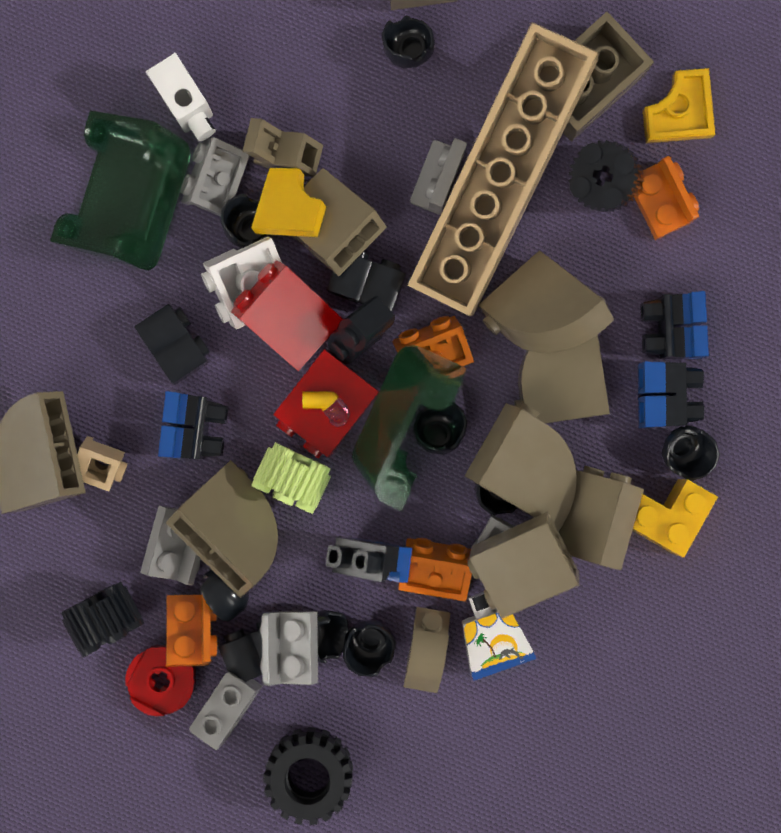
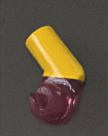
[302,391,350,427]

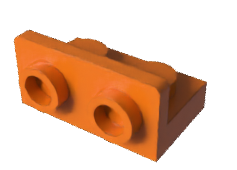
[634,156,699,240]
[392,316,474,387]
[398,538,472,602]
[166,595,217,667]

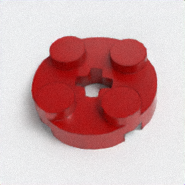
[125,645,196,716]

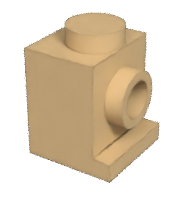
[77,436,128,492]

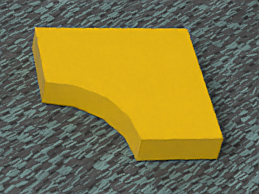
[643,68,715,143]
[251,168,326,237]

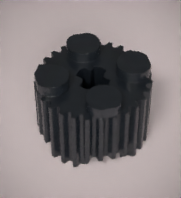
[569,140,644,212]
[61,582,144,658]

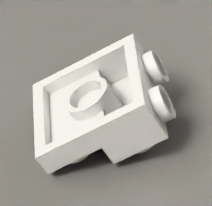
[201,236,282,330]

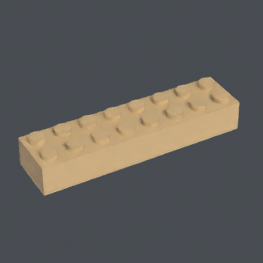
[407,23,598,316]

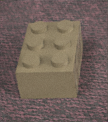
[563,12,654,142]

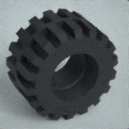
[263,727,353,825]

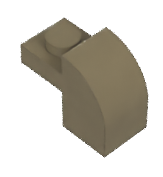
[243,118,323,177]
[403,607,451,693]

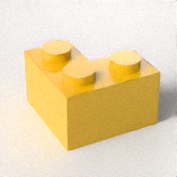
[632,479,718,558]

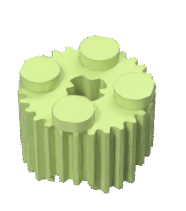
[251,442,331,514]

